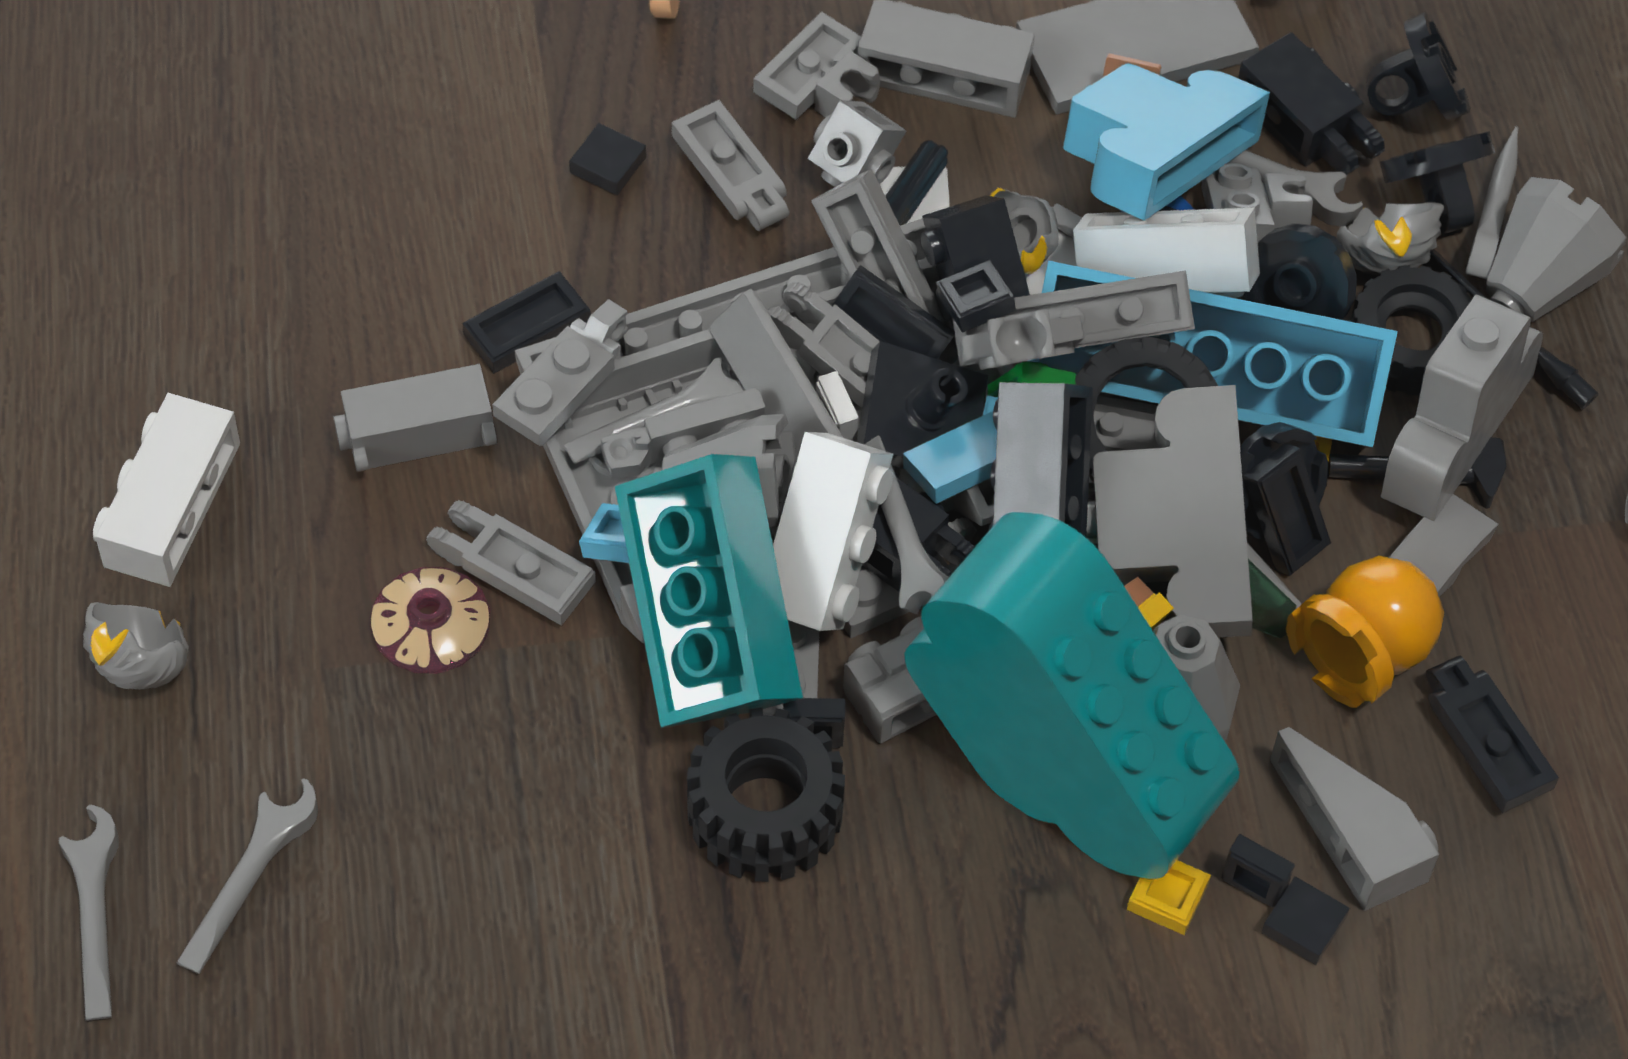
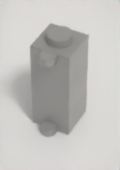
[333,364,497,472]

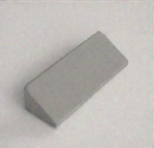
[811,169,947,325]
[710,289,842,459]

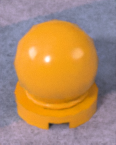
[1286,556,1444,708]

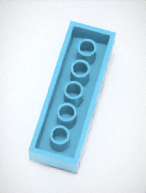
[1027,261,1398,447]

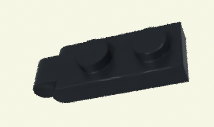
[1426,655,1559,813]

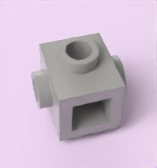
[808,100,906,187]

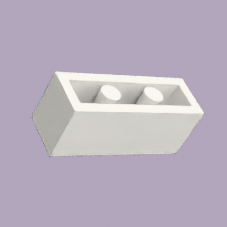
[1073,208,1260,298]
[93,393,240,587]
[773,432,893,631]

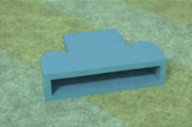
[1063,63,1270,221]

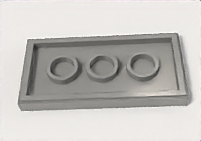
[1016,0,1259,115]

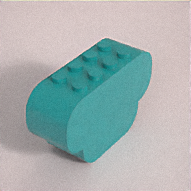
[904,512,1239,879]

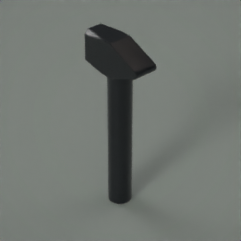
[1328,437,1506,509]

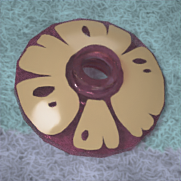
[370,567,491,674]

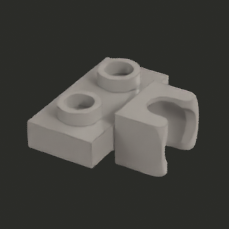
[753,12,880,120]
[1201,163,1313,243]
[961,309,1084,370]

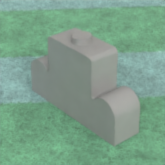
[1381,294,1543,521]
[1087,385,1253,637]

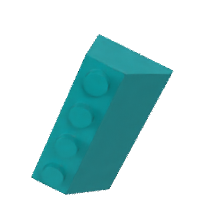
[615,454,803,727]

